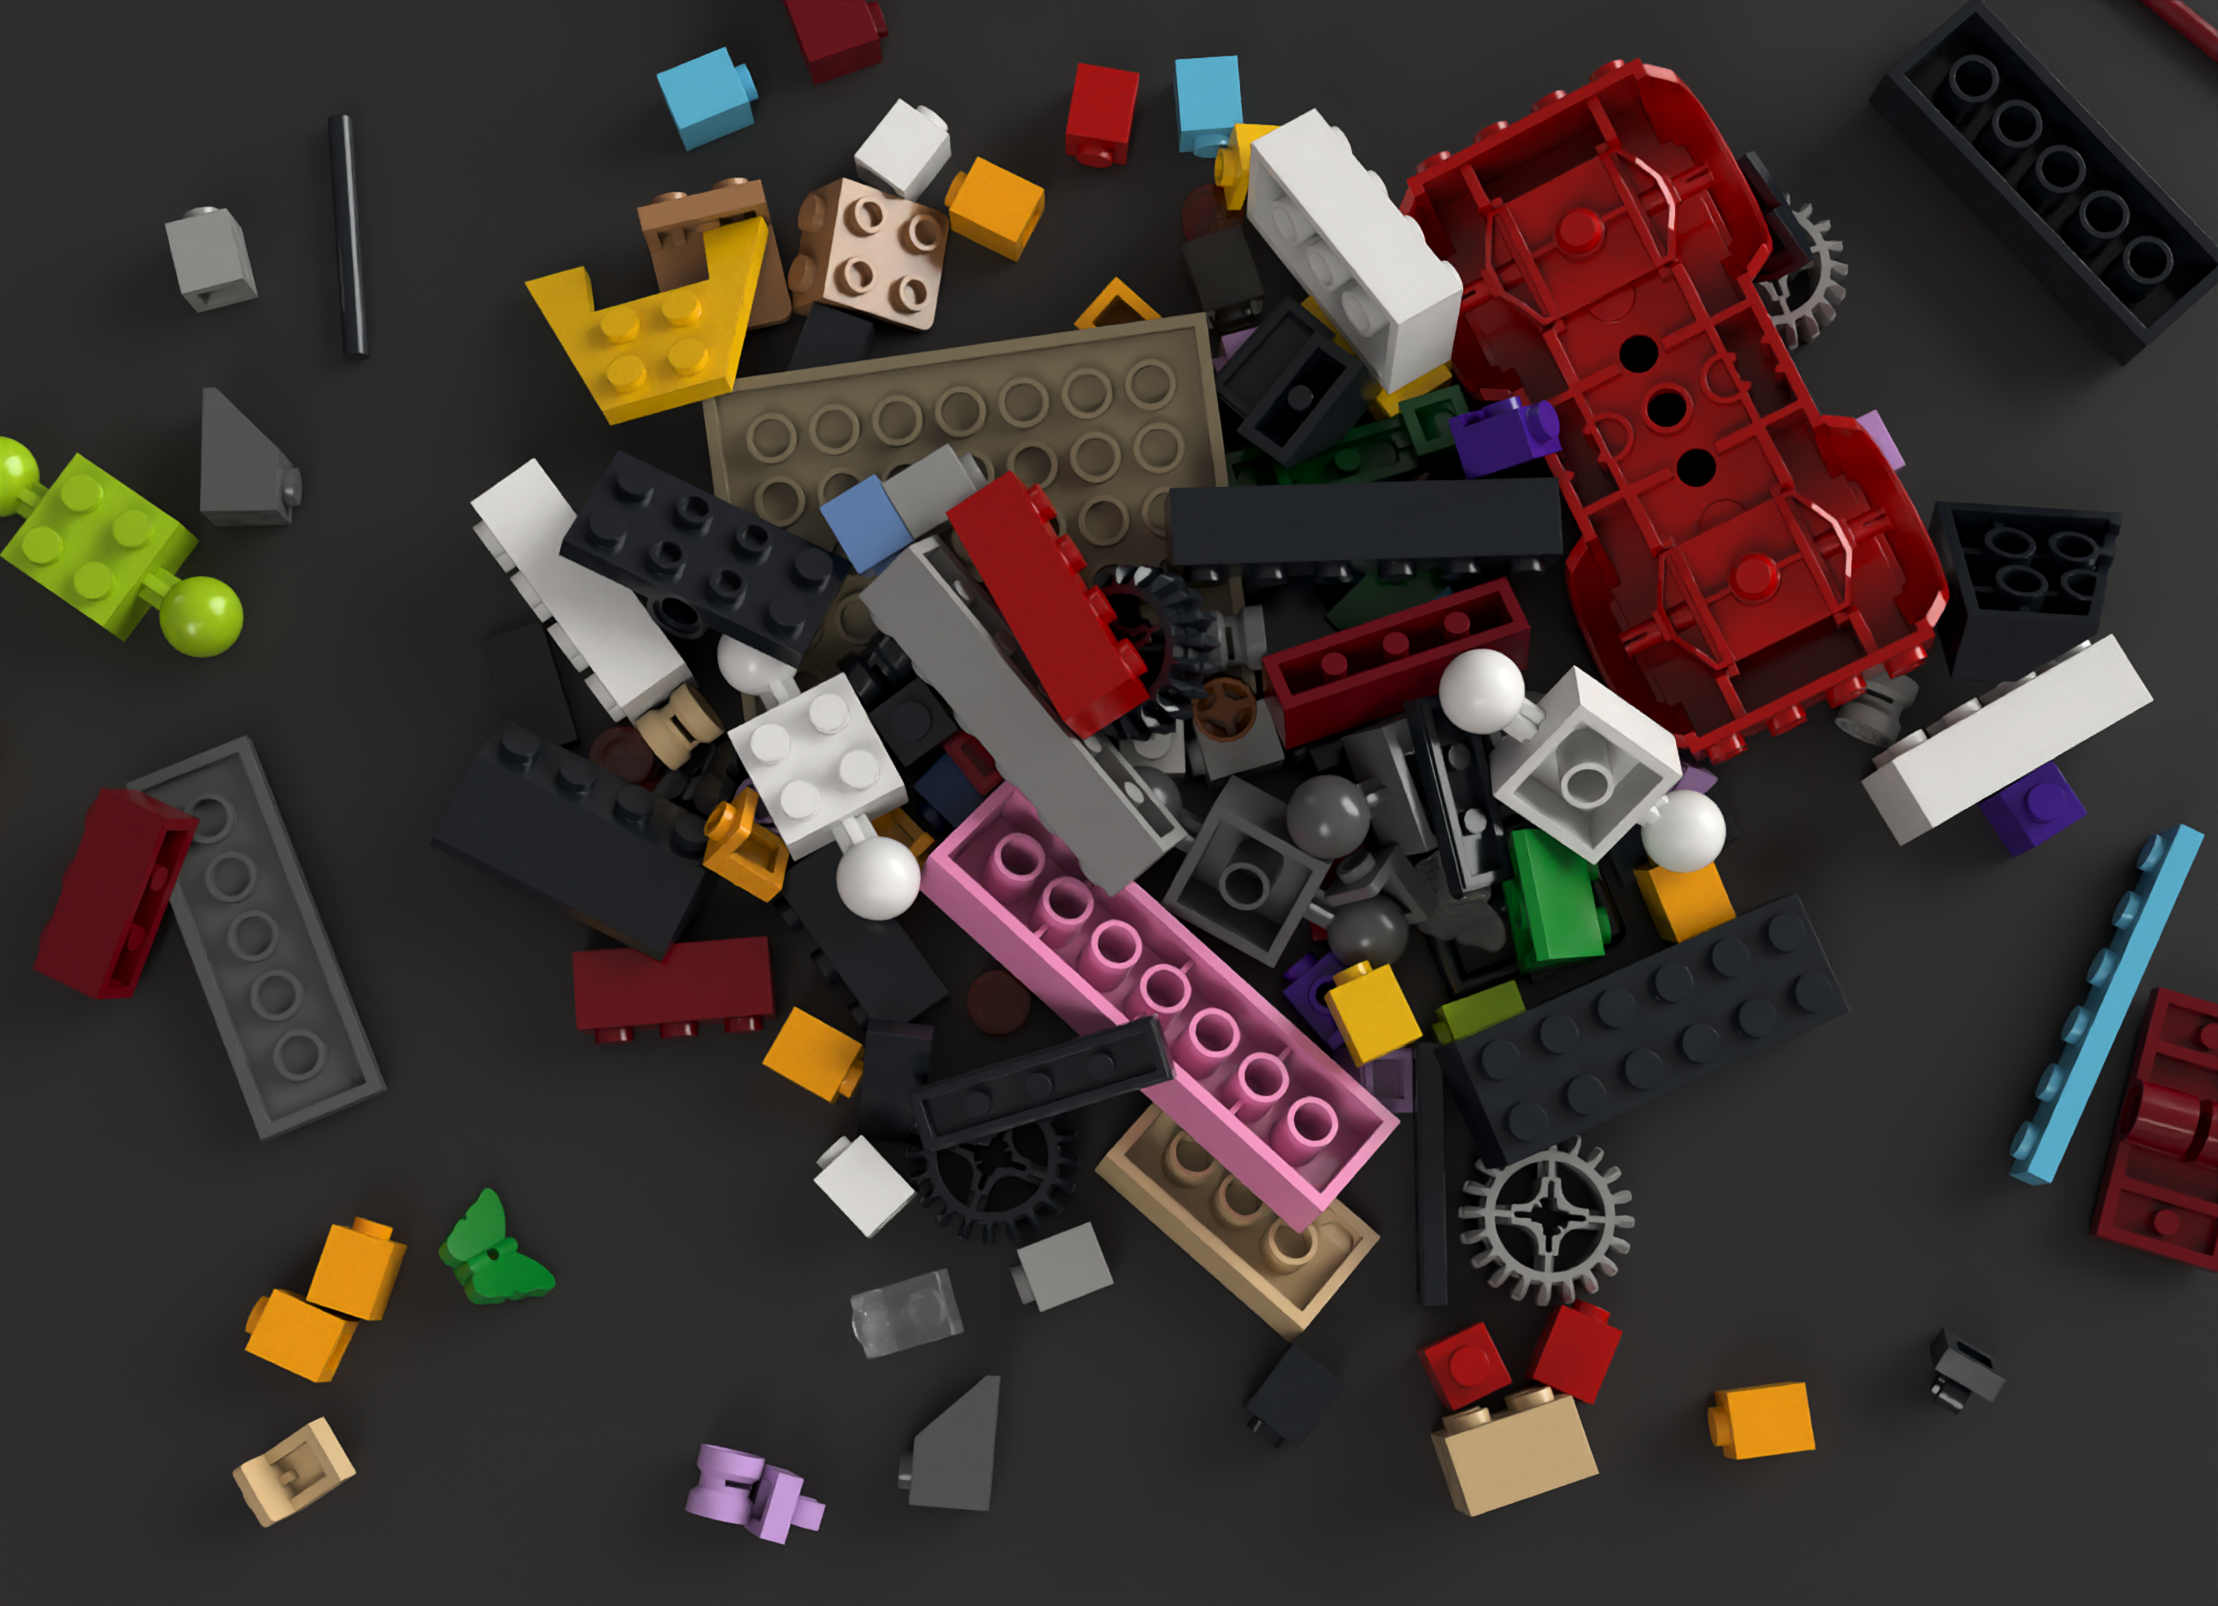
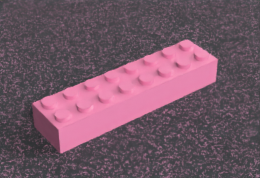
[919,780,1401,1234]

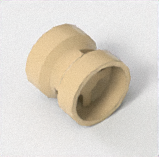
[635,682,726,771]

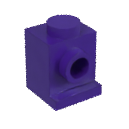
[1447,396,1562,480]
[1279,950,1347,1055]

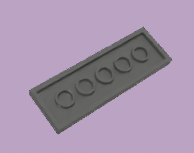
[125,735,388,1141]

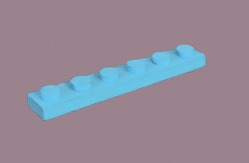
[2009,824,2205,1186]

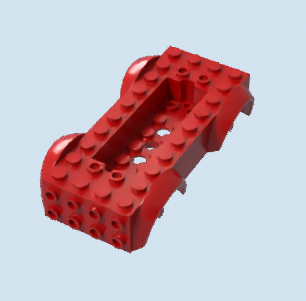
[1399,57,1949,766]

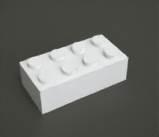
[1246,108,1463,395]
[470,458,699,731]
[1861,634,2153,846]

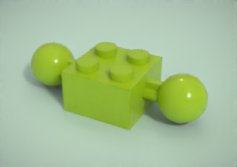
[0,436,244,658]

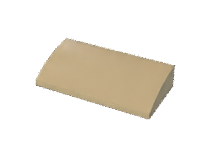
[1094,1102,1381,1343]

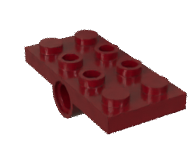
[2089,987,2218,1273]

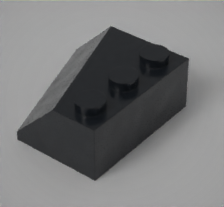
[1928,501,2124,682]

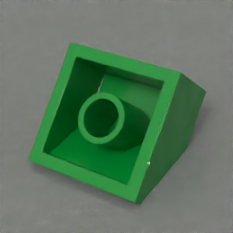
[1501,829,1611,975]

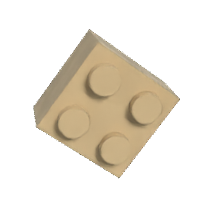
[1430,1385,1599,1517]

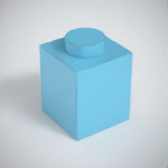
[656,47,759,151]
[1173,55,1243,158]

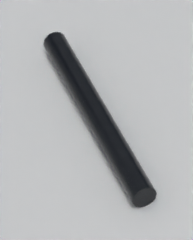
[328,115,369,361]

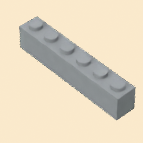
[858,534,1188,898]

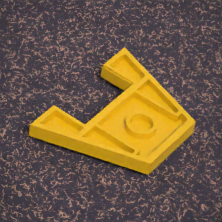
[524,215,769,426]

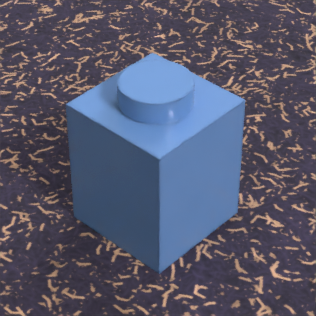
[819,474,917,580]

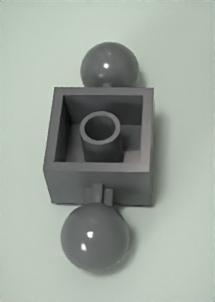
[1286,691,1546,859]
[1132,765,1410,970]

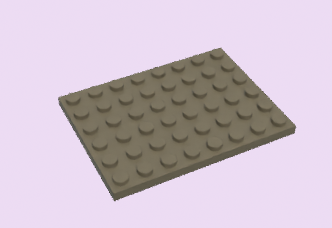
[702,312,1257,746]

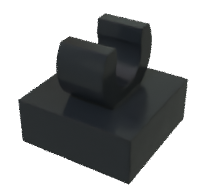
[1929,1327,2007,1415]

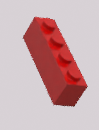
[945,470,1151,740]

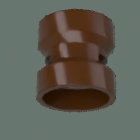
[1192,674,1257,743]

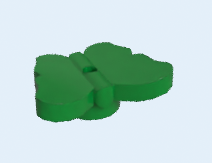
[438,1188,556,1305]

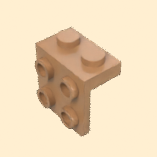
[637,178,793,332]
[788,178,949,332]

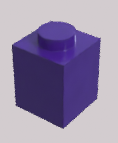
[1978,760,2088,858]

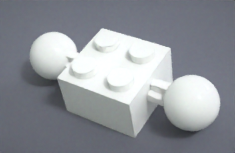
[717,634,921,921]
[1439,649,1726,873]

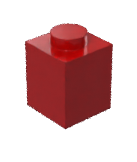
[1065,63,1140,168]
[1523,1298,1623,1405]
[1416,1321,1513,1411]

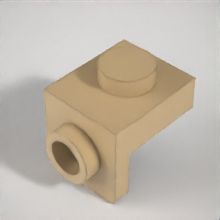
[232,1416,356,1528]

